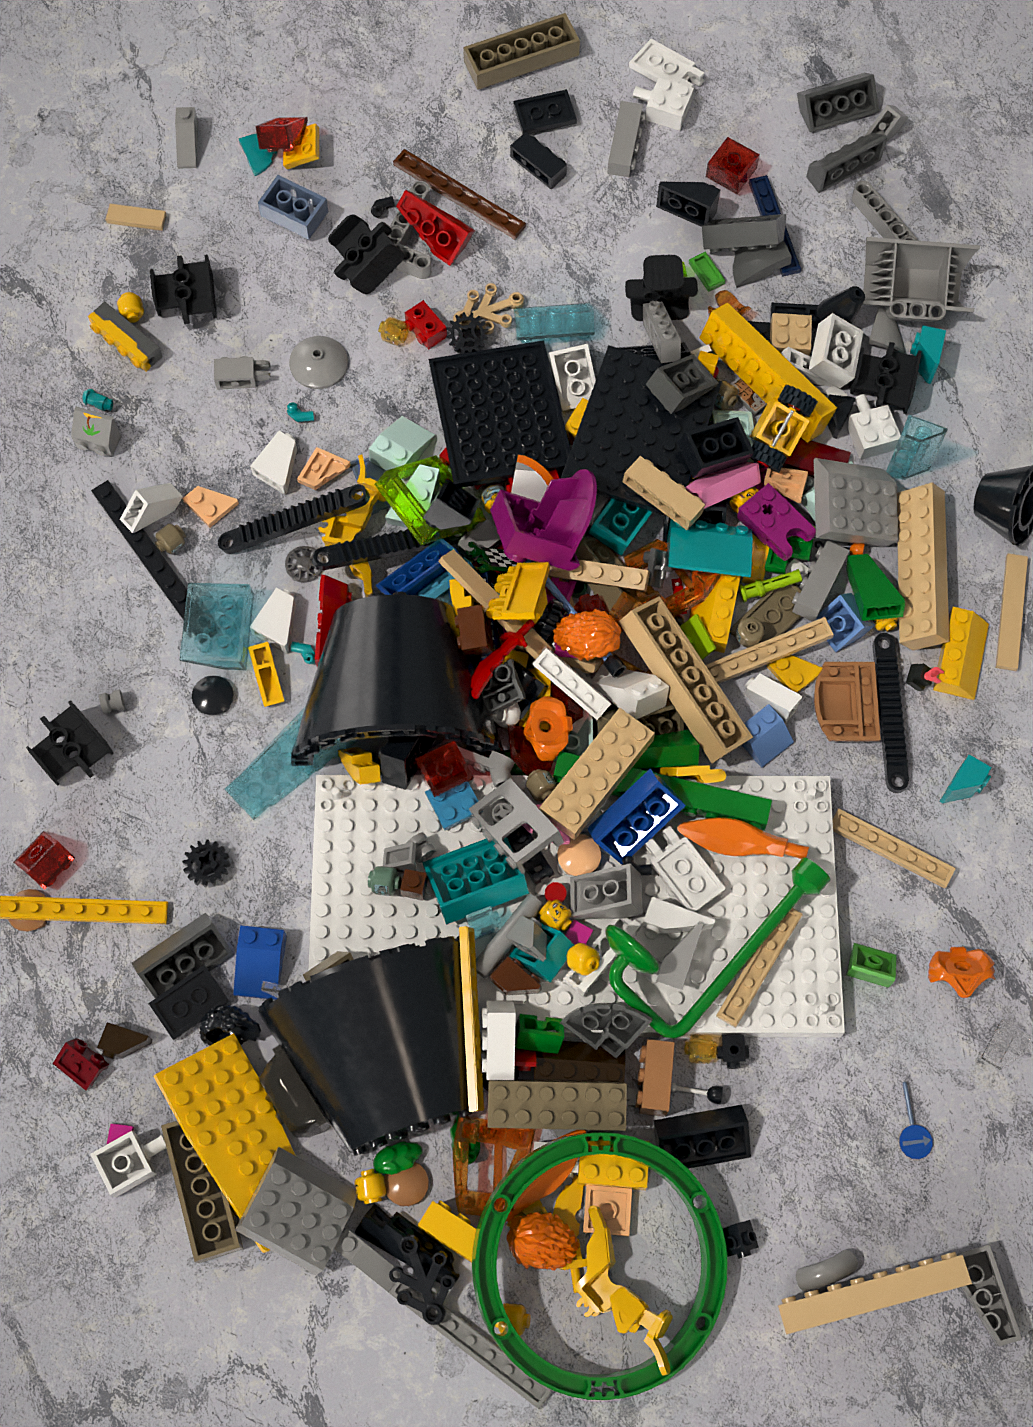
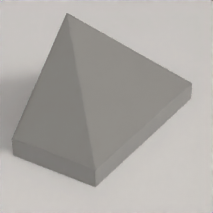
[383,842,416,872]

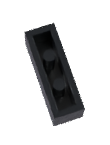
[510,132,567,189]

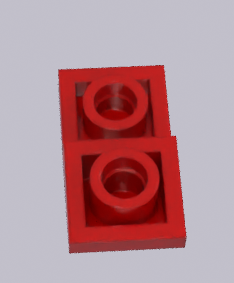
[514,1048,536,1071]

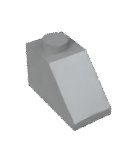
[865,105,909,142]
[506,916,547,962]

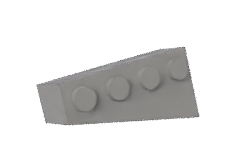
[957,1245,1022,1346]

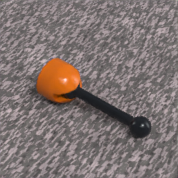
[815,541,865,555]

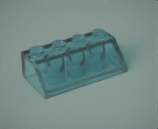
[513,303,595,343]
[886,415,948,480]

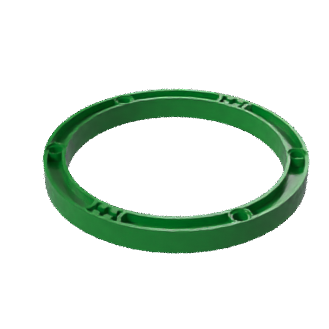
[472,1132,728,1400]

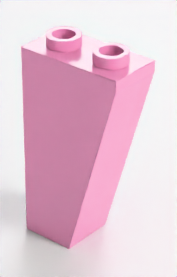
[685,462,761,509]

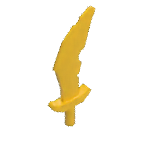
[552,1175,587,1293]

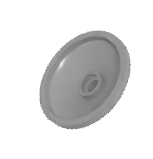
[289,336,348,389]

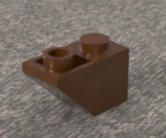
[490,956,541,995]

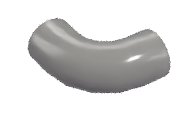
[796,1250,858,1291]

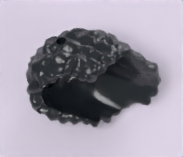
[199,1005,261,1046]

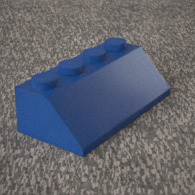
[375,538,459,595]
[587,769,686,864]

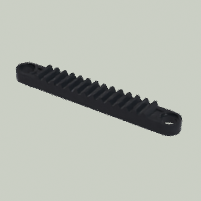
[218,484,370,554]
[312,525,467,570]
[872,633,909,793]

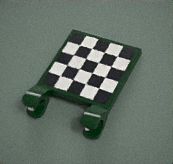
[466,542,517,573]

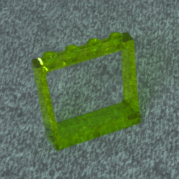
[374,455,487,545]

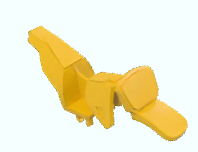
[318,454,388,597]
[574,1205,673,1376]

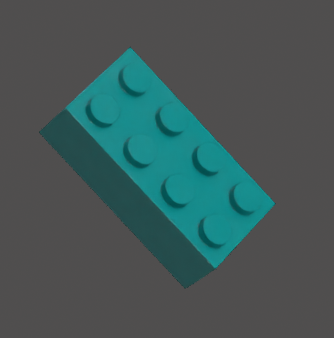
[589,499,653,556]

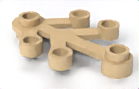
[453,283,524,334]

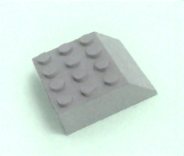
[814,458,899,547]
[235,1147,357,1275]

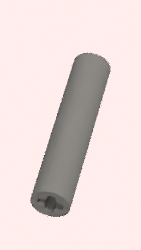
[476,894,544,979]

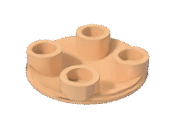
[557,834,601,876]

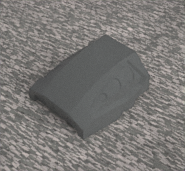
[481,659,526,715]

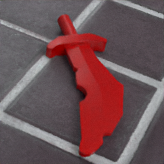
[471,619,535,699]

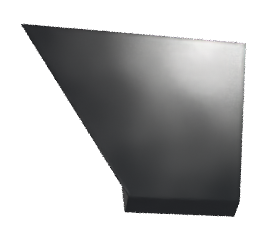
[828,394,856,439]

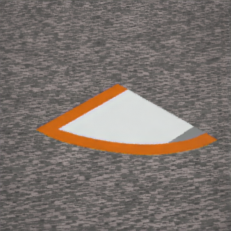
[511,454,553,502]

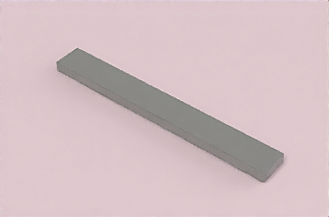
[389,1277,552,1409]

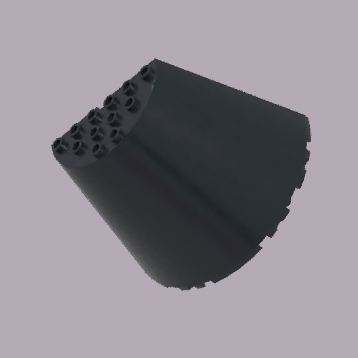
[291,592,504,766]
[258,936,473,1156]

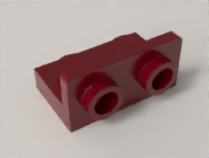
[52,1038,109,1091]

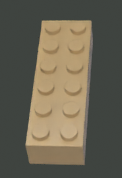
[539,708,655,840]

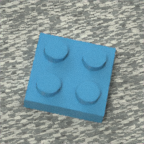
[425,773,483,831]

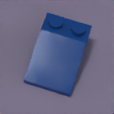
[233,925,287,1000]

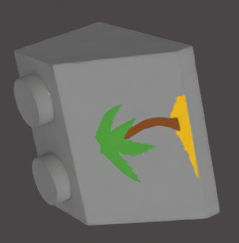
[71,406,121,457]

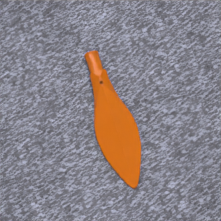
[677,818,809,859]
[498,1130,586,1222]

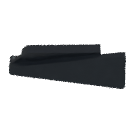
[355,1203,460,1289]

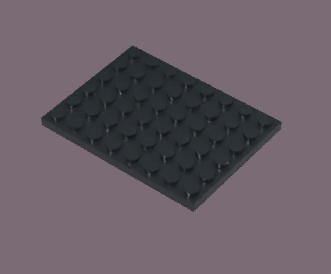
[428,340,571,489]
[561,345,722,517]

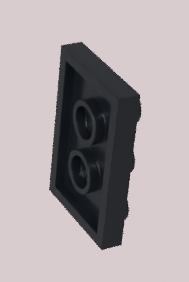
[513,89,577,135]
[148,965,230,1040]

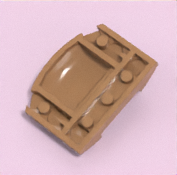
[814,662,881,741]

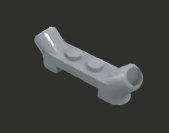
[429,737,515,788]

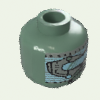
[368,866,402,896]

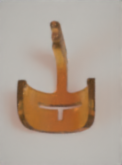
[708,290,752,316]

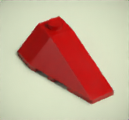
[396,190,475,266]
[315,575,352,667]

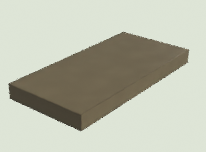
[729,584,802,648]

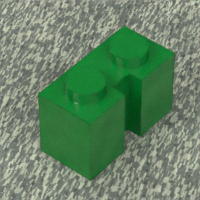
[515,1014,564,1054]

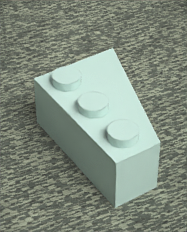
[385,465,441,529]

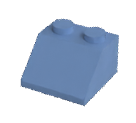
[816,593,875,652]
[742,704,794,768]

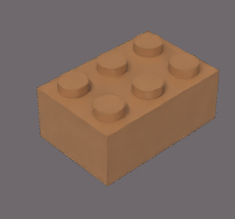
[635,1039,675,1117]

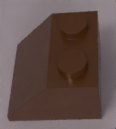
[455,604,494,656]

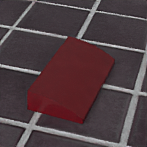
[782,437,851,478]

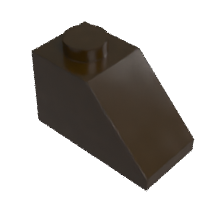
[97,1022,153,1060]

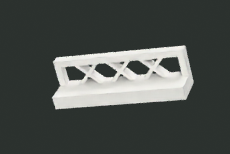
[532,646,611,720]
[563,918,641,997]

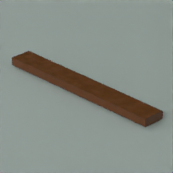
[393,149,526,240]

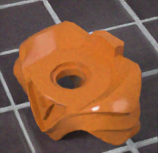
[524,696,573,761]
[928,946,996,998]

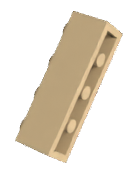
[623,456,705,530]

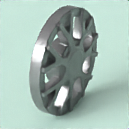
[285,546,323,583]

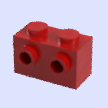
[404,300,447,350]

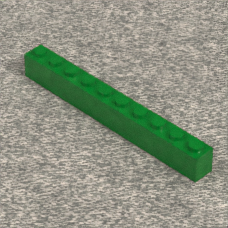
[553,751,772,831]

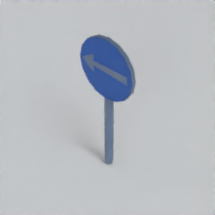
[899,1082,933,1159]

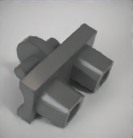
[643,548,673,588]

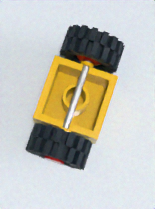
[750,385,818,472]

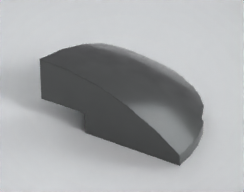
[733,241,791,288]
[560,1003,653,1058]

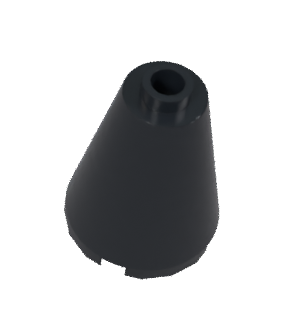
[816,286,865,324]

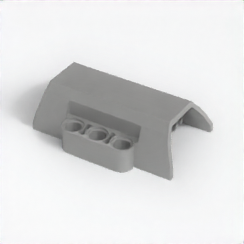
[862,237,980,323]

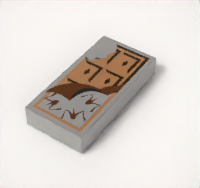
[731,378,767,416]

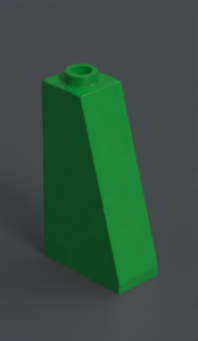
[846,554,905,621]
[632,730,699,769]

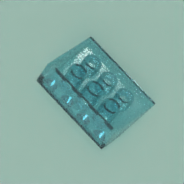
[179,583,254,670]

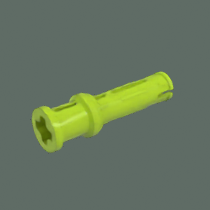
[739,569,802,603]

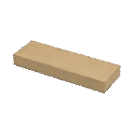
[105,204,166,231]

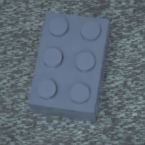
[258,175,329,240]

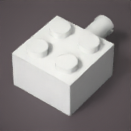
[633,77,694,131]
[846,394,902,460]
[90,1131,167,1197]

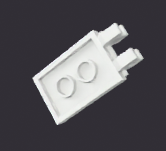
[629,39,704,87]
[644,826,726,912]

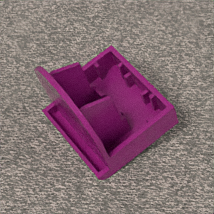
[490,469,597,571]

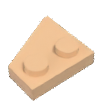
[297,447,351,490]
[764,468,808,503]
[182,486,239,528]

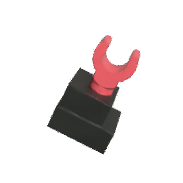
[906,663,944,691]

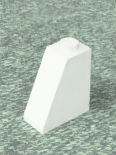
[250,431,297,495]
[120,483,183,533]
[250,587,296,654]
[744,674,802,724]

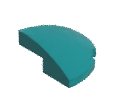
[239,132,278,176]

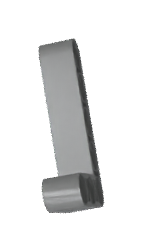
[388,181,432,279]
[852,181,918,241]

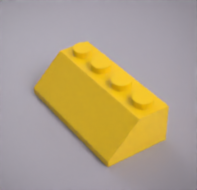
[689,571,741,653]
[933,606,989,700]

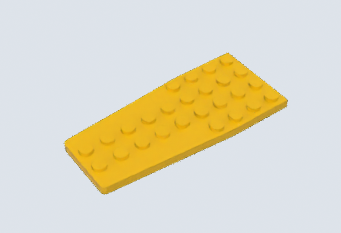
[153,1033,296,1253]

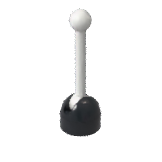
[671,1083,723,1105]

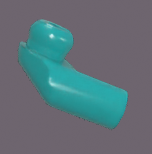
[287,402,314,422]
[291,641,315,664]

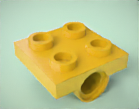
[283,123,319,169]

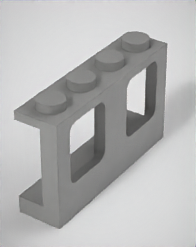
[469,778,564,874]

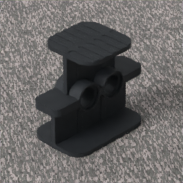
[328,214,404,294]
[150,254,217,324]
[625,254,698,321]
[850,342,922,414]
[26,701,114,786]

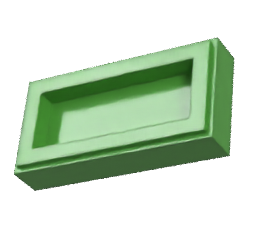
[689,251,725,292]

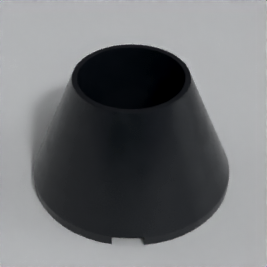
[973,465,1033,546]

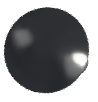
[192,676,234,715]

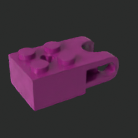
[737,483,816,561]

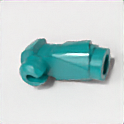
[82,389,113,411]

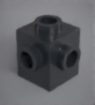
[716,1034,749,1069]
[723,1220,759,1259]

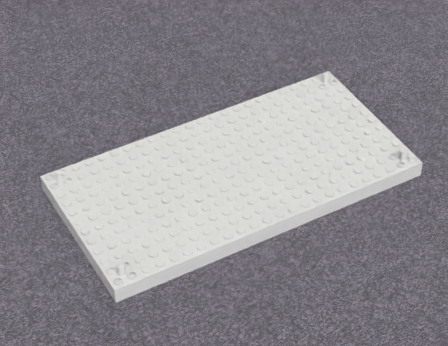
[308,775,845,1037]

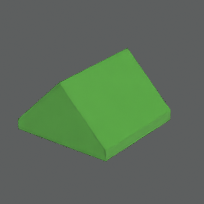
[846,943,897,988]

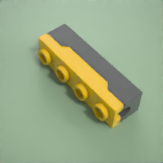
[88,301,163,372]

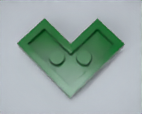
[765,536,813,574]

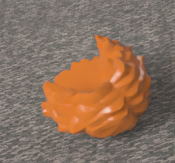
[553,609,621,661]
[506,1212,579,1271]

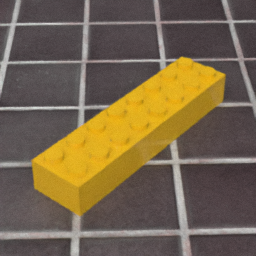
[699,302,837,443]

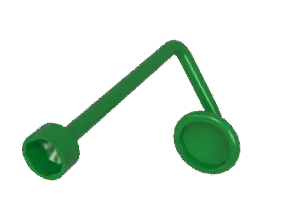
[605,857,831,1039]

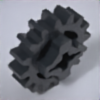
[446,312,489,354]
[533,598,563,641]
[182,839,231,887]

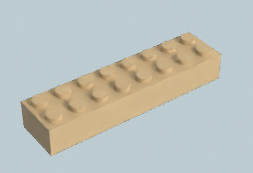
[897,482,949,651]
[619,596,753,764]
[778,1252,972,1335]

